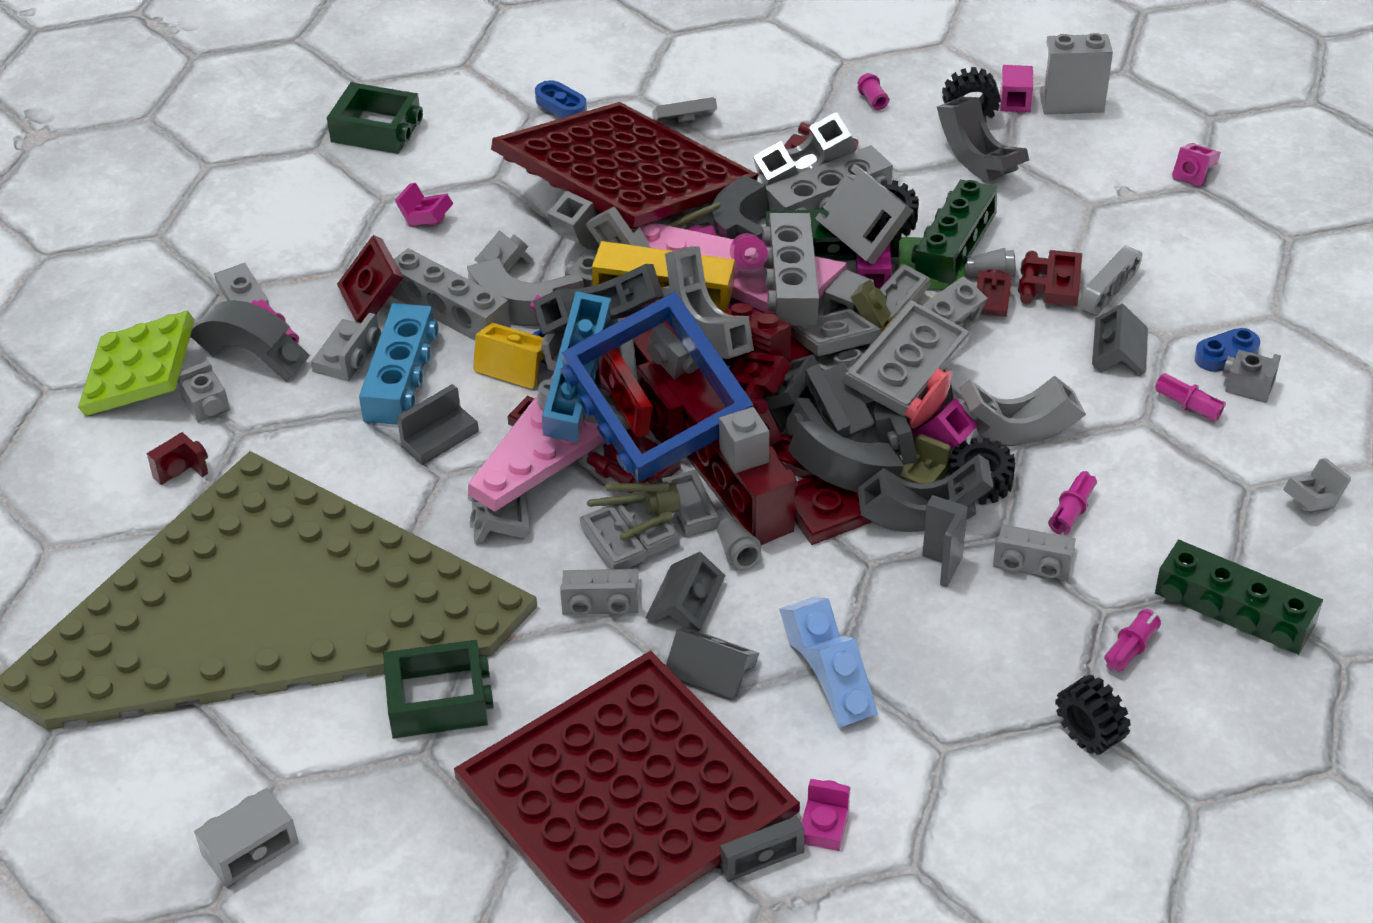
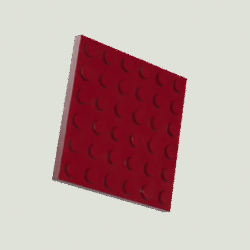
[491,102,759,229]
[454,650,800,923]

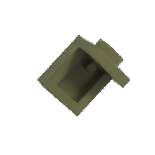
[850,279,891,331]
[899,434,951,483]

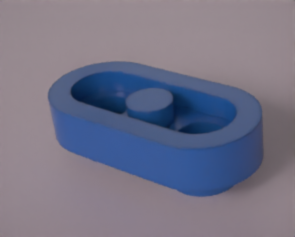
[535,80,587,118]
[1194,328,1260,372]

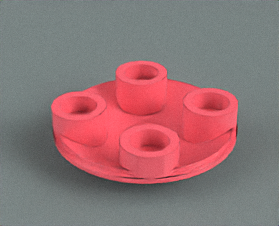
[905,368,953,430]

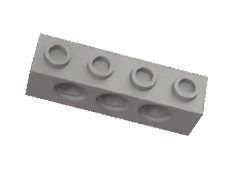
[766,145,893,211]
[762,213,819,325]
[391,248,511,341]

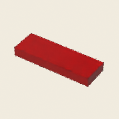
[599,348,653,437]

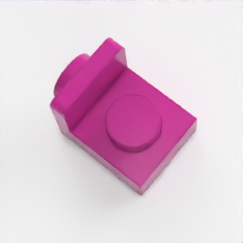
[1172,143,1221,186]
[801,779,851,851]

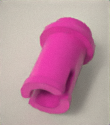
[857,73,890,110]

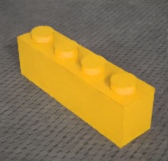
[592,241,735,311]

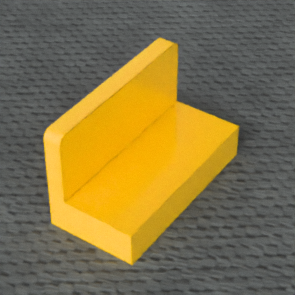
[473,322,545,389]

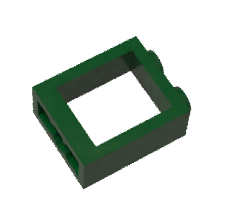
[327,82,423,154]
[383,640,494,739]

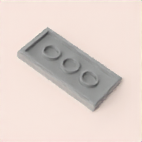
[843,300,971,417]

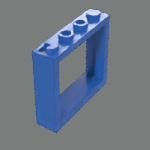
[560,291,753,483]

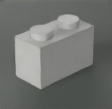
[194,787,299,888]

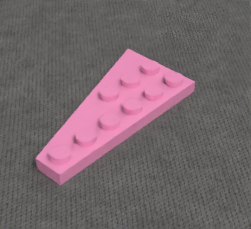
[640,222,847,314]
[468,376,607,512]

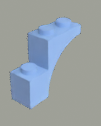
[779,597,878,727]

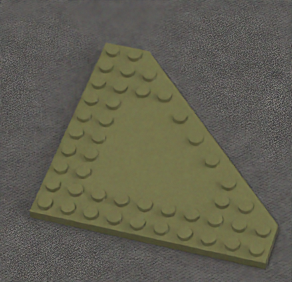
[0,451,537,730]

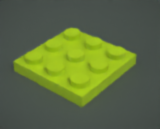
[78,310,195,416]

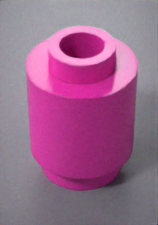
[730,233,768,271]

